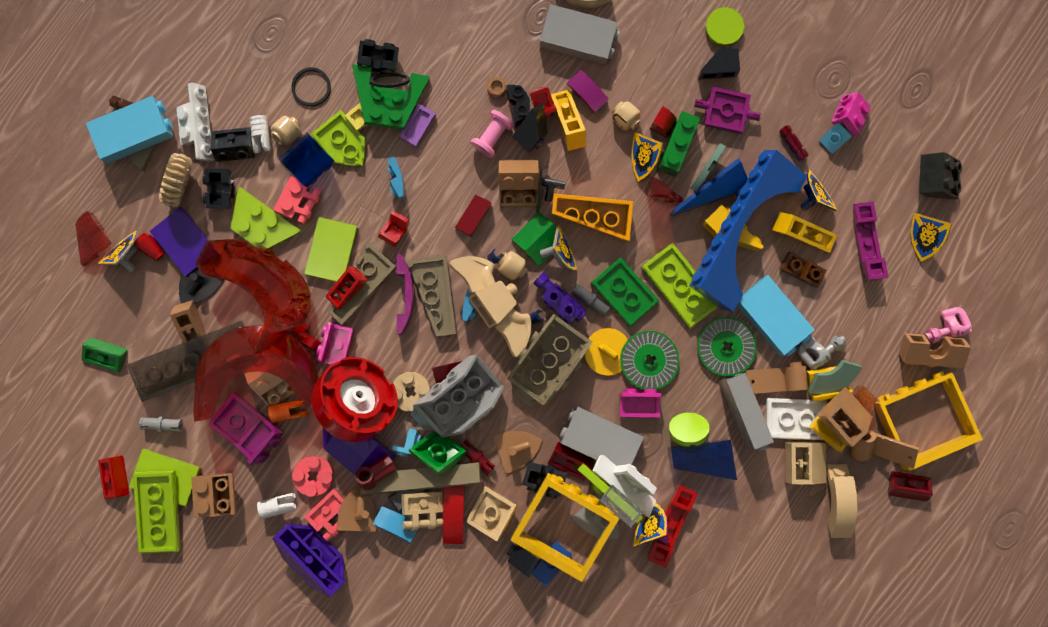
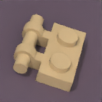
[401,492,443,531]

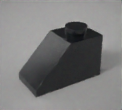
[698,46,740,80]
[512,103,548,152]
[506,544,539,577]

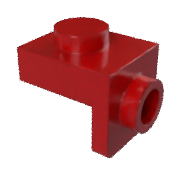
[529,86,557,118]
[378,211,409,247]

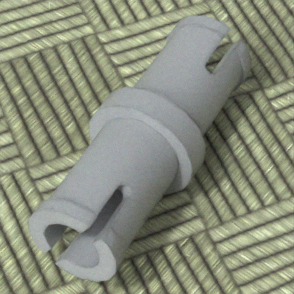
[139,416,183,433]

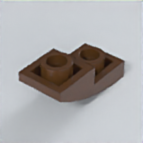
[779,252,827,288]

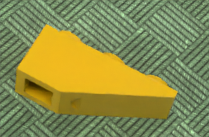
[701,205,764,252]

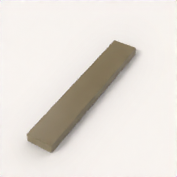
[360,463,481,496]

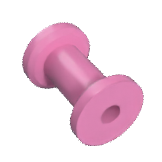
[470,110,515,158]

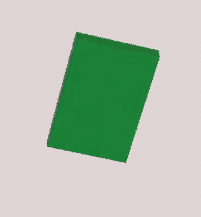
[591,257,659,327]

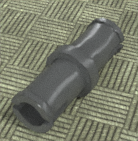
[571,283,610,317]

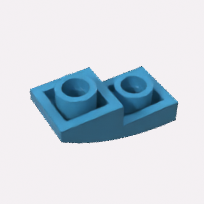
[387,156,405,201]
[462,288,477,323]
[373,506,419,544]

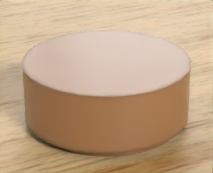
[487,77,506,98]

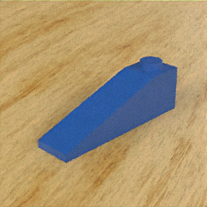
[670,158,748,217]

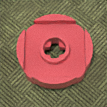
[292,456,334,497]

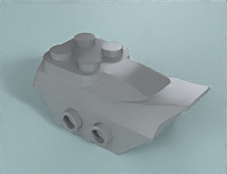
[410,354,504,438]

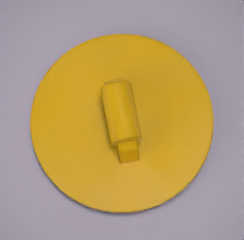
[584,328,628,376]

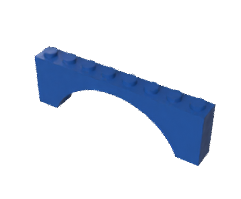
[689,150,807,312]

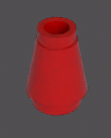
[134,232,165,262]

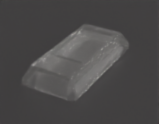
[599,485,644,528]

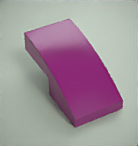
[566,70,609,113]

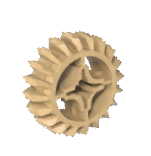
[159,153,192,207]

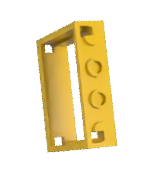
[873,371,983,471]
[511,473,619,582]

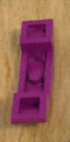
[853,201,888,281]
[397,254,415,335]

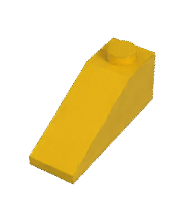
[551,90,587,151]
[772,212,837,253]

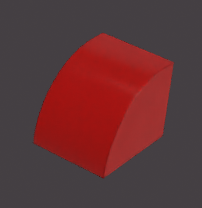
[650,106,677,138]

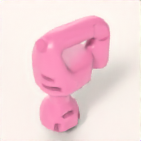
[925,307,972,344]

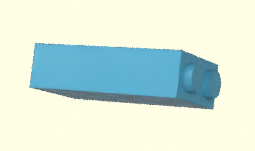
[86,96,174,164]
[737,275,814,356]

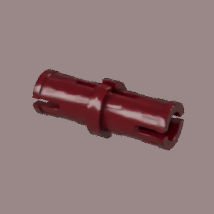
[460,439,495,476]

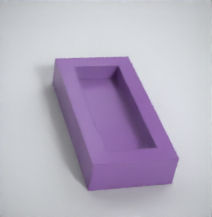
[399,104,436,148]

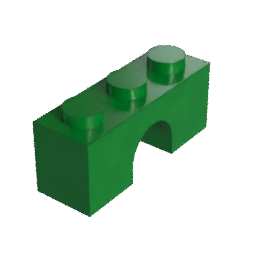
[657,111,700,177]

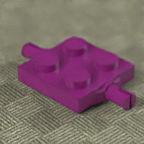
[694,87,761,134]

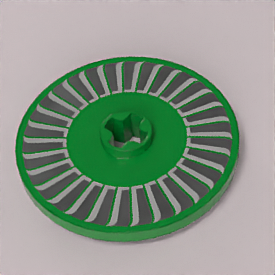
[697,317,757,376]
[620,330,679,389]

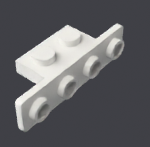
[176,82,214,162]
[593,455,657,517]

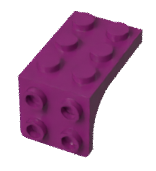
[208,393,284,466]

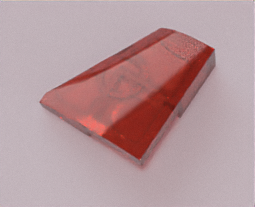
[646,177,683,204]
[75,211,112,267]

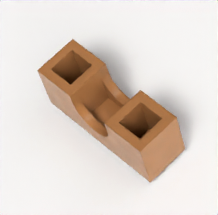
[899,333,971,369]

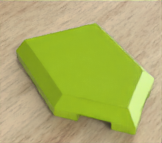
[311,110,366,166]

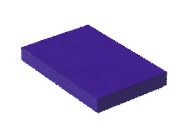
[150,206,218,277]

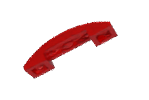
[443,463,466,544]
[647,485,698,568]

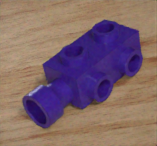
[533,272,586,324]

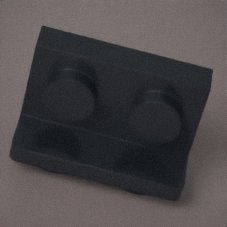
[210,127,255,162]

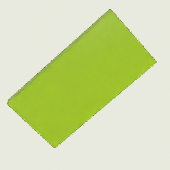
[641,243,718,329]
[133,470,181,553]

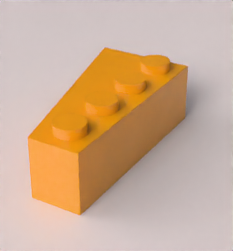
[551,193,633,242]

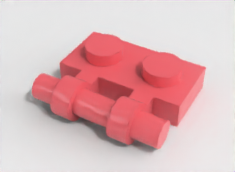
[273,176,322,225]
[304,488,345,541]

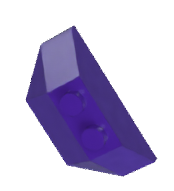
[323,428,397,475]
[272,523,345,598]

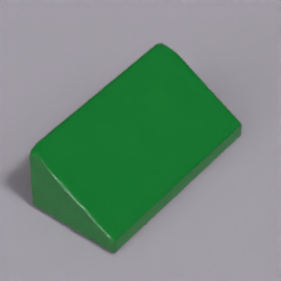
[81,338,127,372]

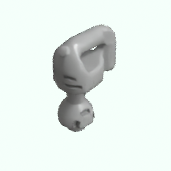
[798,335,847,370]

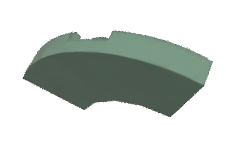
[691,143,726,191]
[808,360,863,394]

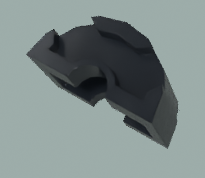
[357,39,399,73]
[506,84,530,128]
[202,168,235,209]
[522,461,567,499]

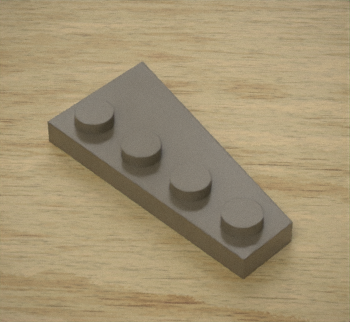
[328,242,397,326]
[407,256,457,337]

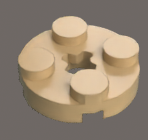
[393,372,430,411]

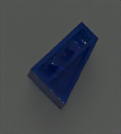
[667,439,737,480]

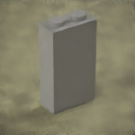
[539,4,620,65]
[719,373,774,451]
[559,406,644,466]

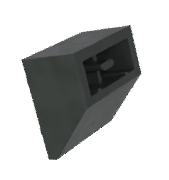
[919,152,962,199]

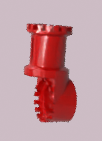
[283,315,321,352]

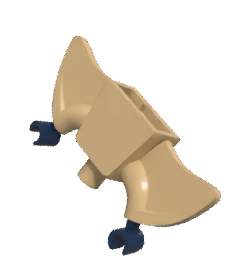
[449,249,544,358]

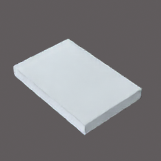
[765,398,827,440]

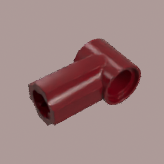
[355,454,397,490]

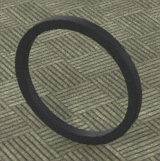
[291,67,331,106]
[370,72,410,88]

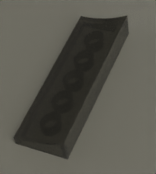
[127,321,260,402]

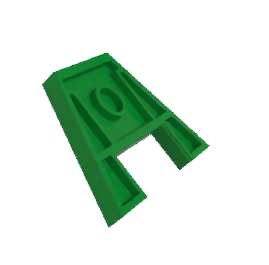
[352,64,430,130]

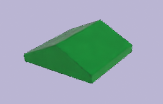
[511,212,556,267]
[409,431,466,475]

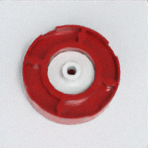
[311,357,398,442]

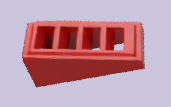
[325,267,368,310]

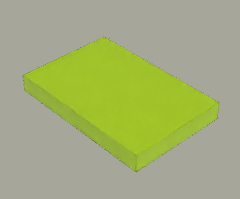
[305,217,358,282]
[129,449,201,506]

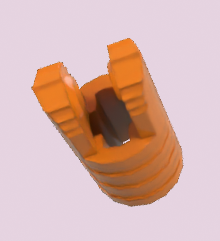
[268,399,308,423]

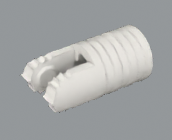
[250,115,271,154]
[257,493,296,519]

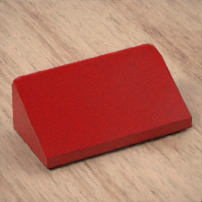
[98,455,129,500]

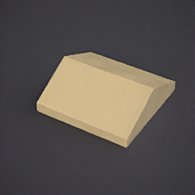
[466,486,518,542]

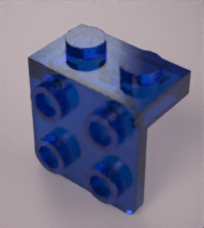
[279,133,334,187]

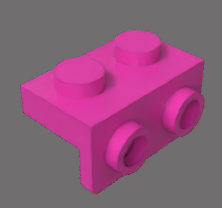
[831,92,871,136]
[316,322,354,365]
[619,389,662,417]

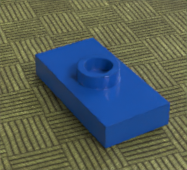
[531,541,572,586]

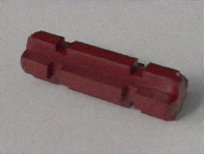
[779,125,809,161]

